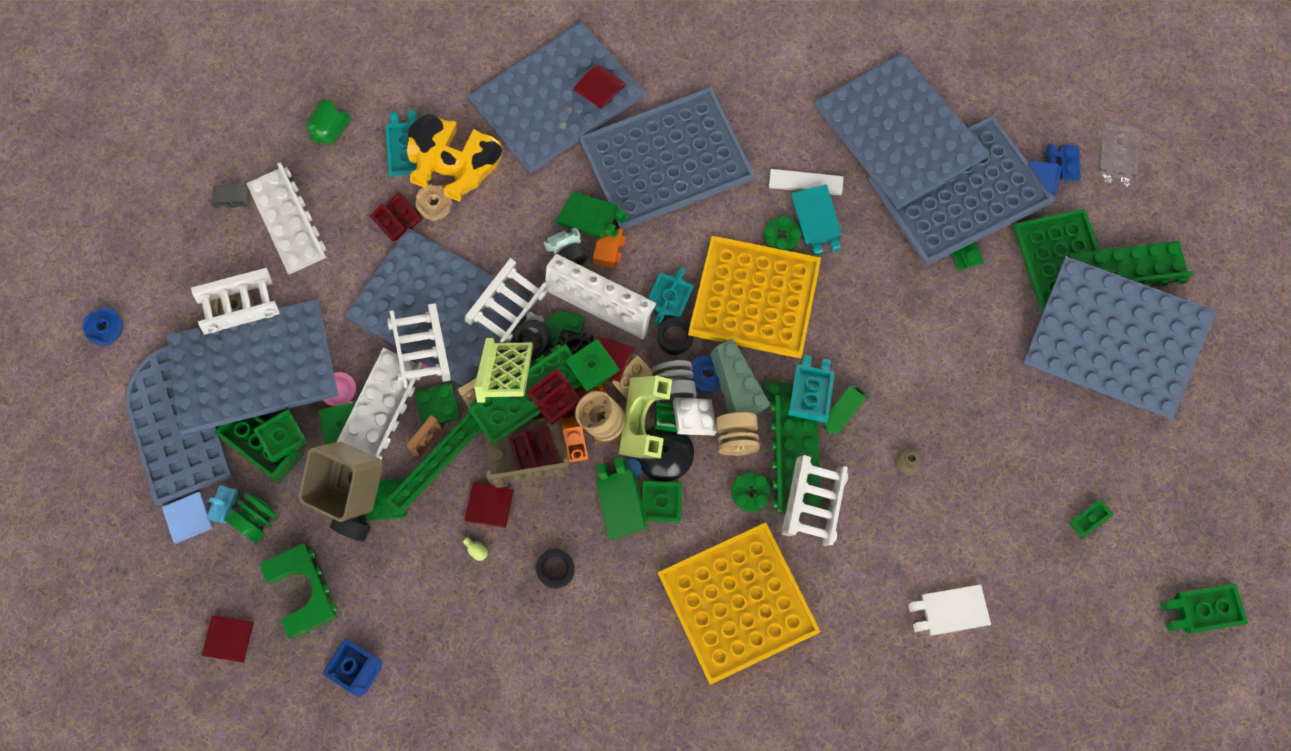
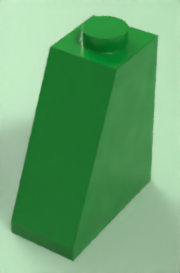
[822,385,870,435]

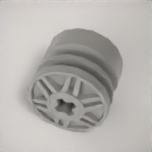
[652,360,697,404]

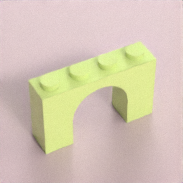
[619,376,672,458]

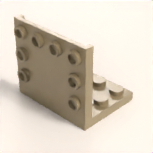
[485,418,570,488]

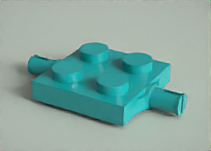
[648,267,694,326]

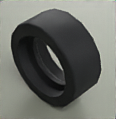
[551,244,588,266]
[657,317,693,355]
[513,320,552,357]
[330,518,371,541]
[536,549,575,589]

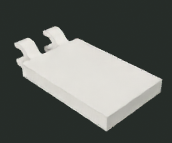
[908,585,991,636]

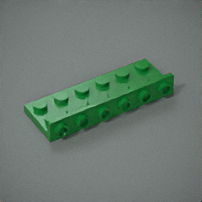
[1067,241,1194,287]
[468,344,581,445]
[770,395,821,514]

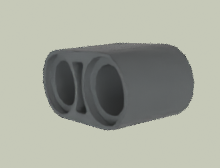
[212,184,248,208]

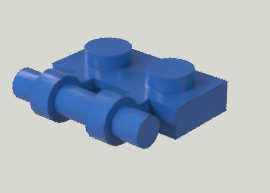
[1046,144,1081,181]

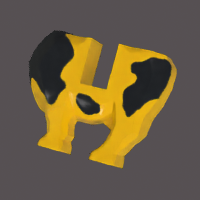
[407,114,503,202]

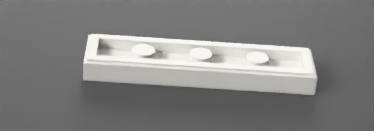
[769,169,844,195]

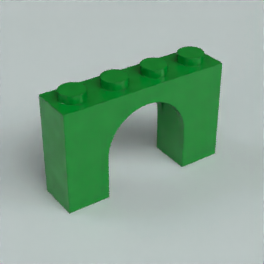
[259,543,338,640]

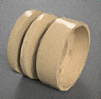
[575,391,626,441]
[716,412,760,456]

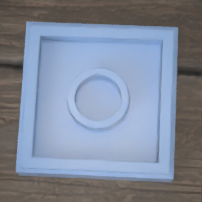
[162,492,213,544]

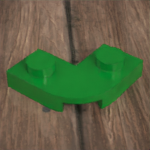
[539,311,586,347]

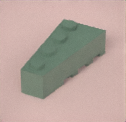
[710,338,771,415]

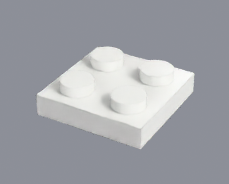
[673,397,717,436]

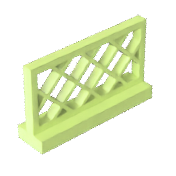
[475,338,533,402]

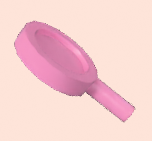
[323,372,357,407]

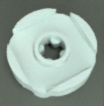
[543,228,581,254]

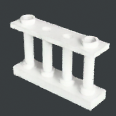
[465,258,547,343]
[191,268,280,334]
[387,303,450,389]
[782,455,848,546]

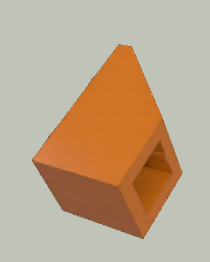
[593,228,626,269]
[561,416,588,463]

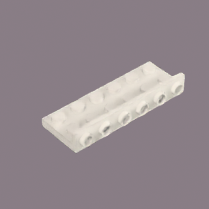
[246,162,327,275]
[545,254,656,340]
[337,348,423,459]

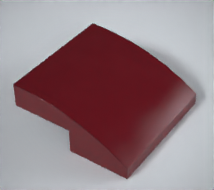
[573,64,625,109]
[370,192,423,242]
[597,336,635,382]
[526,368,581,426]
[508,425,560,470]
[464,483,514,528]
[201,616,254,663]

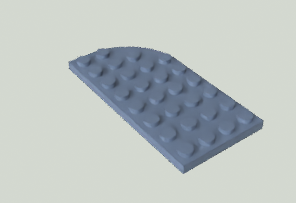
[126,346,233,506]

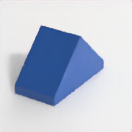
[1028,161,1062,195]

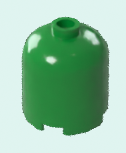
[306,99,352,145]

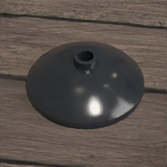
[636,427,694,482]

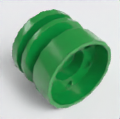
[223,492,278,544]

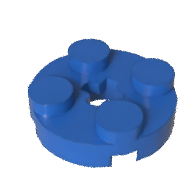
[82,308,123,345]
[690,354,721,393]

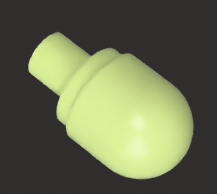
[463,537,488,561]

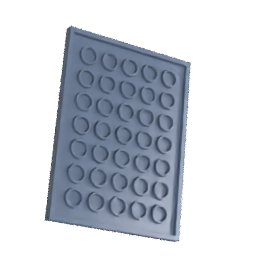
[467,21,645,174]
[814,53,989,209]
[579,87,755,230]
[868,116,1055,266]
[344,228,532,387]
[1023,256,1216,420]
[166,299,339,435]

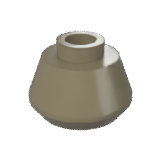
[896,449,923,475]

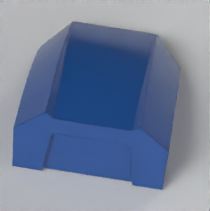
[322,638,382,697]

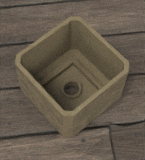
[299,441,383,522]

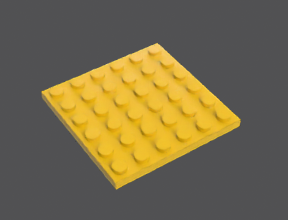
[688,236,821,359]
[658,522,821,685]

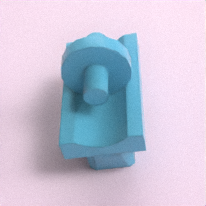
[206,485,240,524]

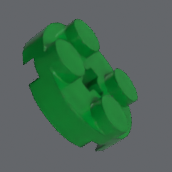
[764,216,801,251]
[731,472,771,512]

